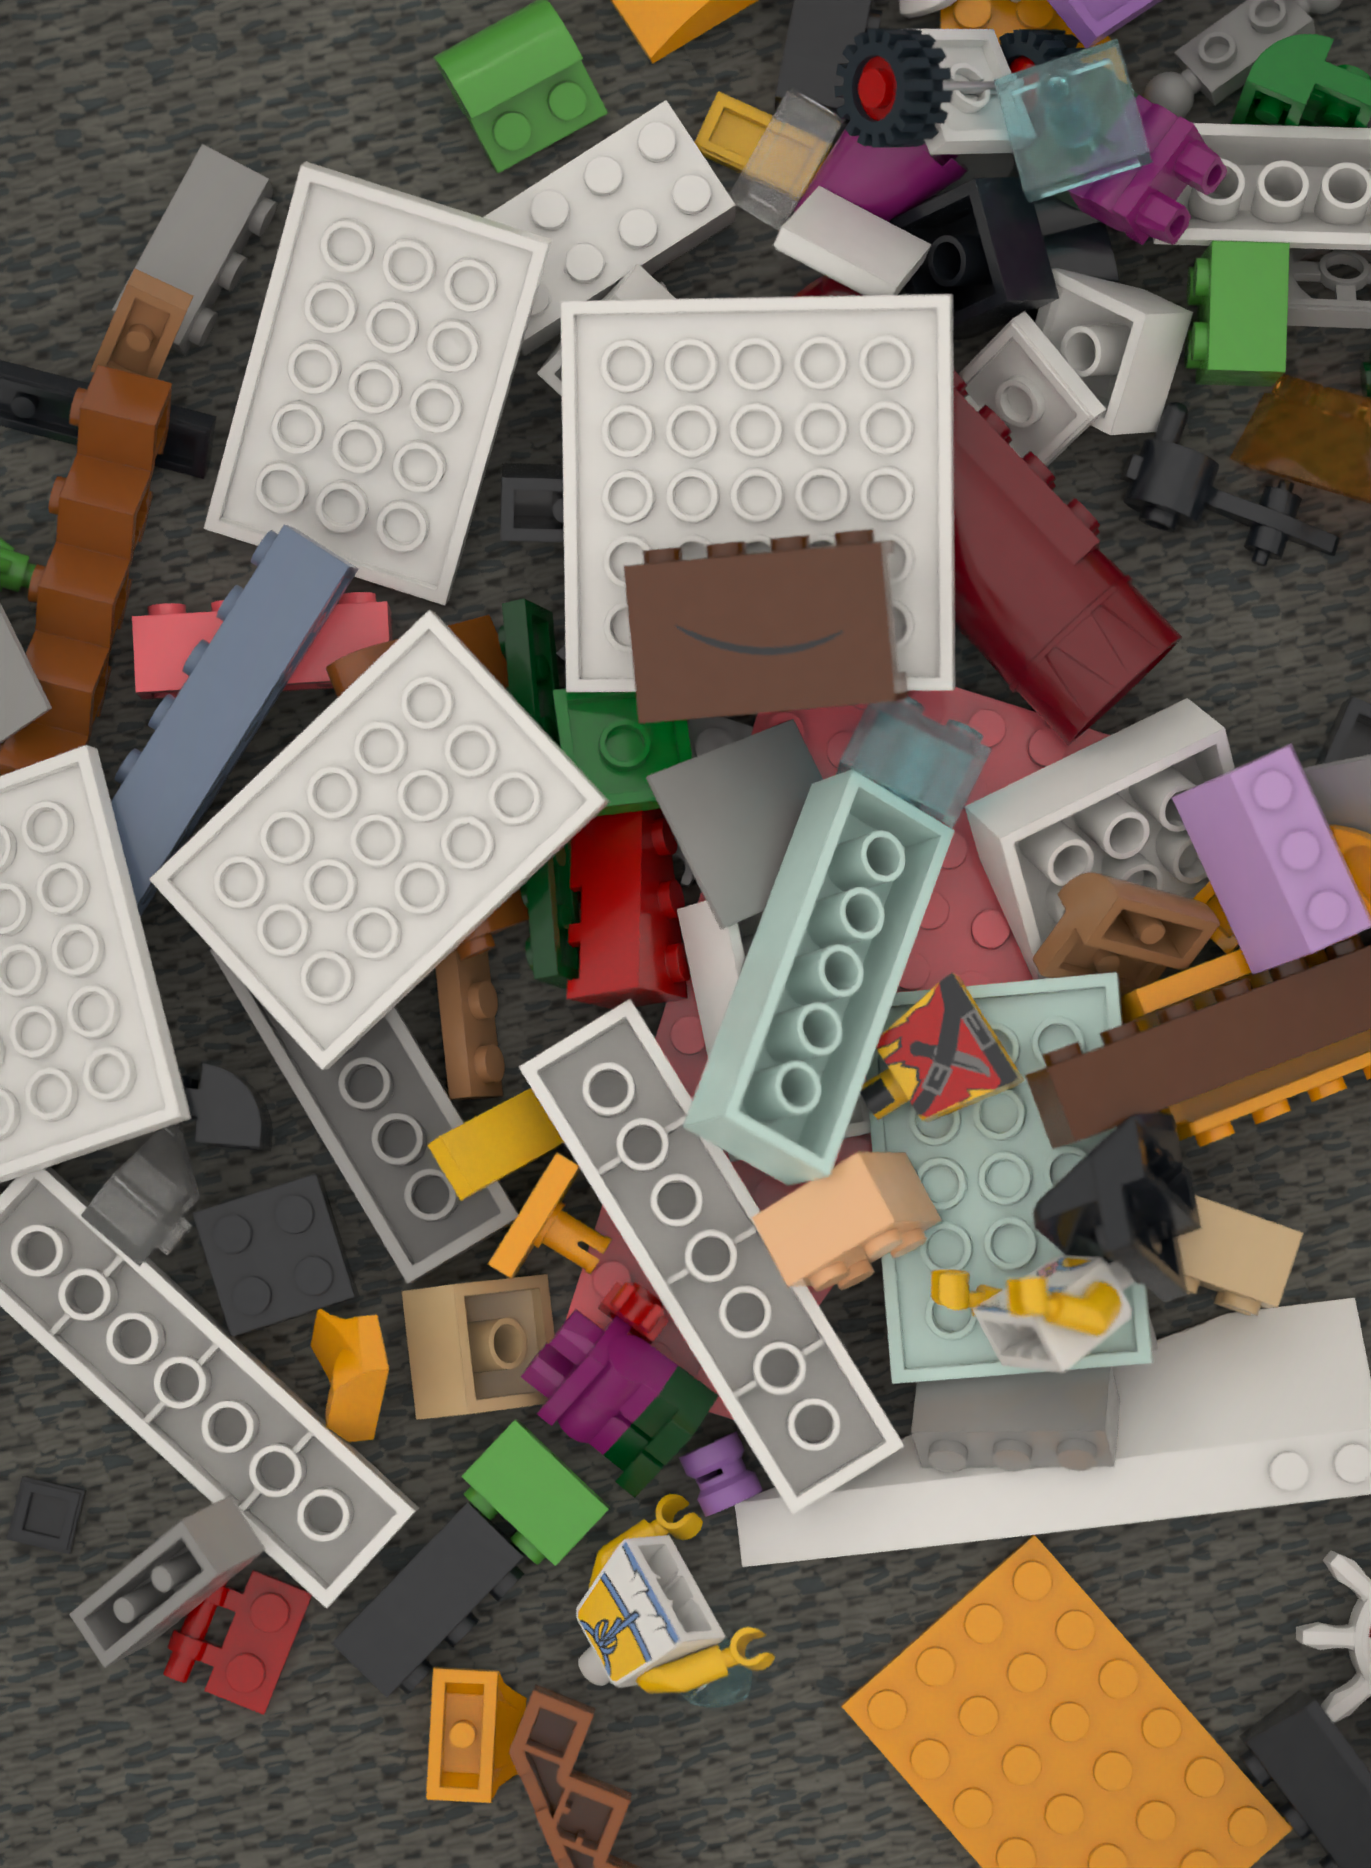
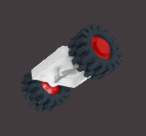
[834,29,1093,155]

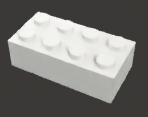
[483,100,736,356]

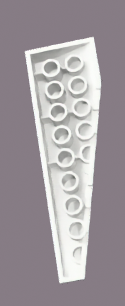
[735,1298,1371,1567]

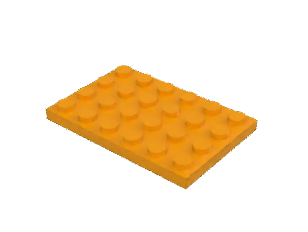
[841,1535,1292,1868]

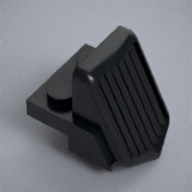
[1033,1113,1201,1303]

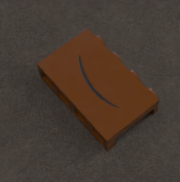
[624,529,908,723]

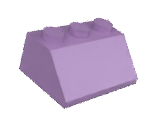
[1172,743,1371,975]

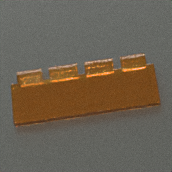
[1230,375,1371,504]

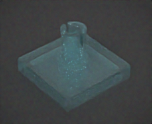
[994,39,1153,203]

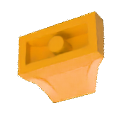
[310,1308,389,1442]
[426,1667,527,1803]

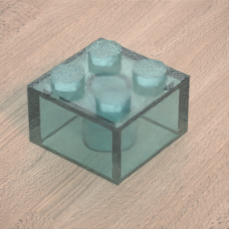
[836,697,992,829]

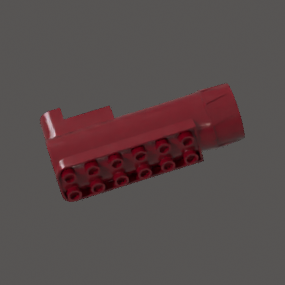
[794,275,1182,745]

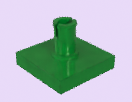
[552,689,692,816]

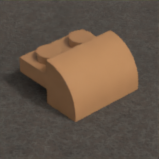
[1032,872,1220,996]

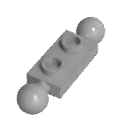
[1144,0,1343,118]

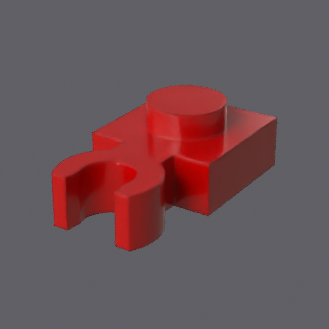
[598,1281,669,1345]

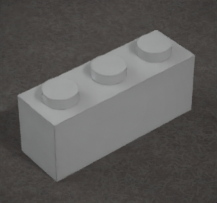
[112,144,277,356]
[911,1366,1120,1472]
[69,1496,266,1668]

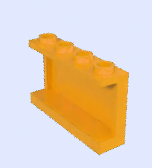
[1121,933,1371,1147]

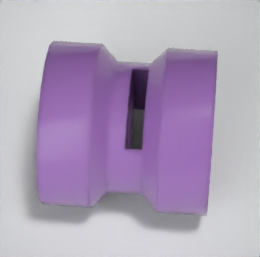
[679,1432,763,1517]

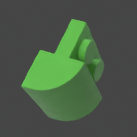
[433,0,608,173]

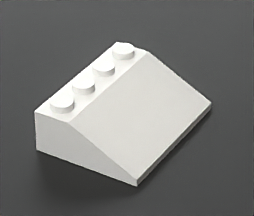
[965,698,1235,980]

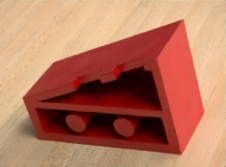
[567,809,691,1009]

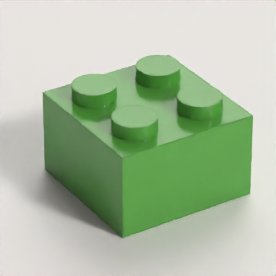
[1185,241,1290,387]

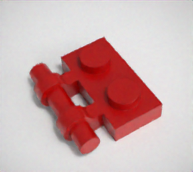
[163,1569,313,1715]

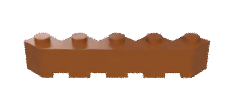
[0,365,172,776]
[509,1684,642,1868]

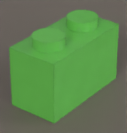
[461,1419,610,1566]

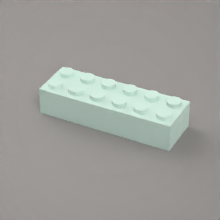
[683,769,955,1186]

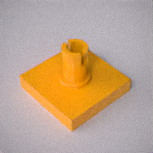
[488,1153,612,1278]

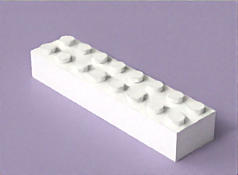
[519,999,904,1515]
[0,1166,420,1608]

